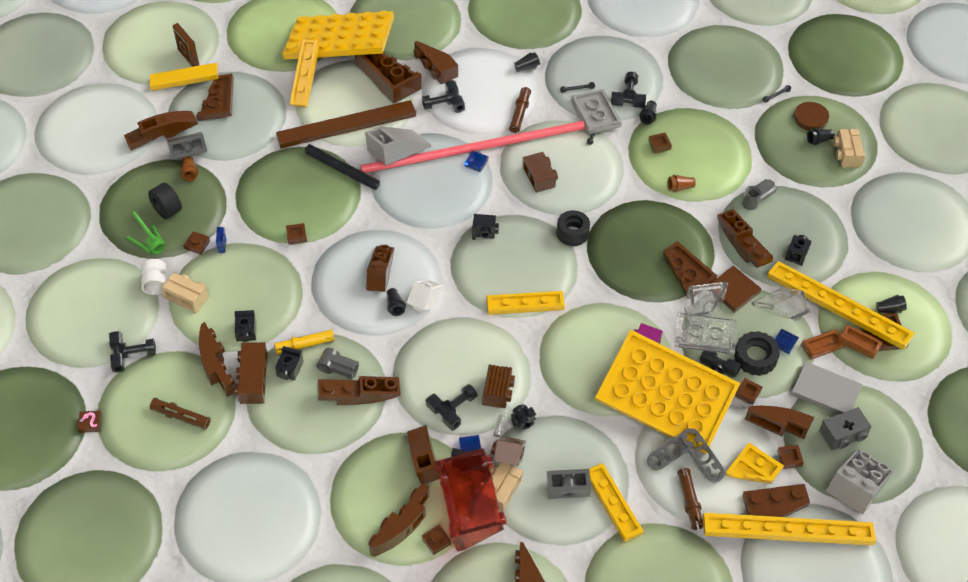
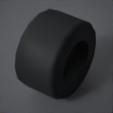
[148,182,182,219]
[556,210,590,246]

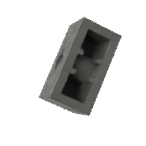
[166,132,207,160]
[819,407,872,450]
[546,469,591,499]

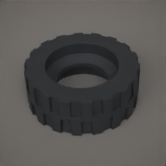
[734,331,780,376]

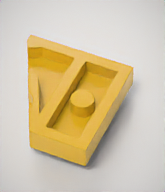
[726,443,784,484]

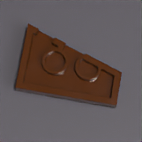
[196,73,234,121]
[663,241,717,300]
[742,483,810,517]

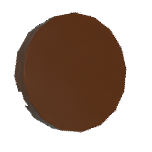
[794,102,830,131]

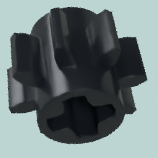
[510,404,536,430]

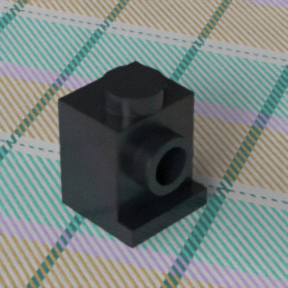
[472,214,499,240]
[785,235,812,266]
[234,310,256,342]
[275,346,304,381]

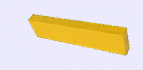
[289,39,320,108]
[150,63,218,91]
[486,291,565,315]
[589,463,644,543]

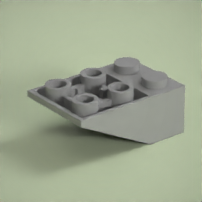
[365,126,431,166]
[826,449,894,515]

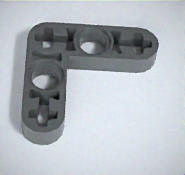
[647,428,725,483]

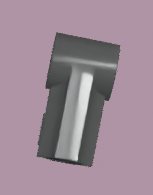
[742,179,777,210]
[316,347,359,378]

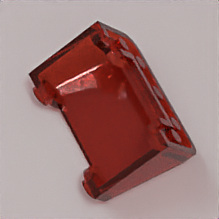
[435,448,507,552]

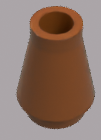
[180,156,199,181]
[667,174,696,193]

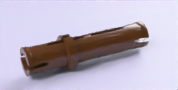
[509,87,531,133]
[150,398,211,430]
[677,468,703,530]

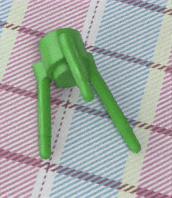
[126,211,166,254]

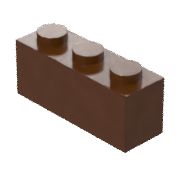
[235,342,268,404]

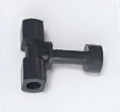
[611,71,647,108]
[422,80,465,113]
[109,331,156,372]
[699,348,742,378]
[425,384,478,431]

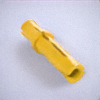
[274,329,335,355]

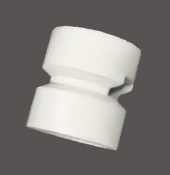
[141,259,167,295]

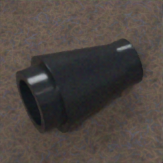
[514,52,540,72]
[639,100,657,125]
[807,128,835,145]
[386,288,406,316]
[876,294,907,314]

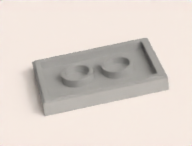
[571,89,622,135]
[791,362,863,414]

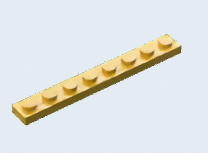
[768,261,915,350]
[702,513,876,546]

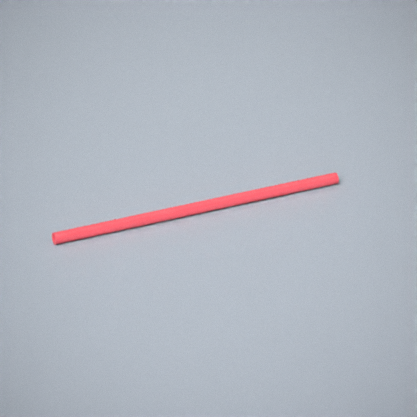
[361,121,585,173]

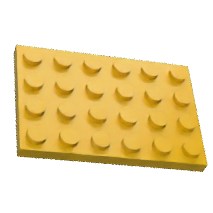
[282,10,394,60]
[595,330,740,455]

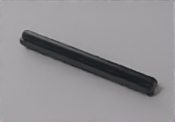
[305,144,380,190]

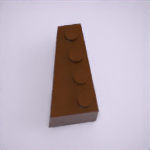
[355,51,422,103]

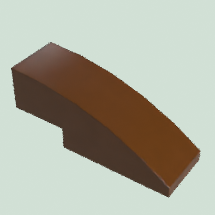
[745,405,814,439]

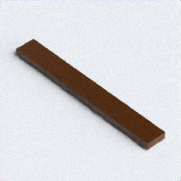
[276,100,416,148]

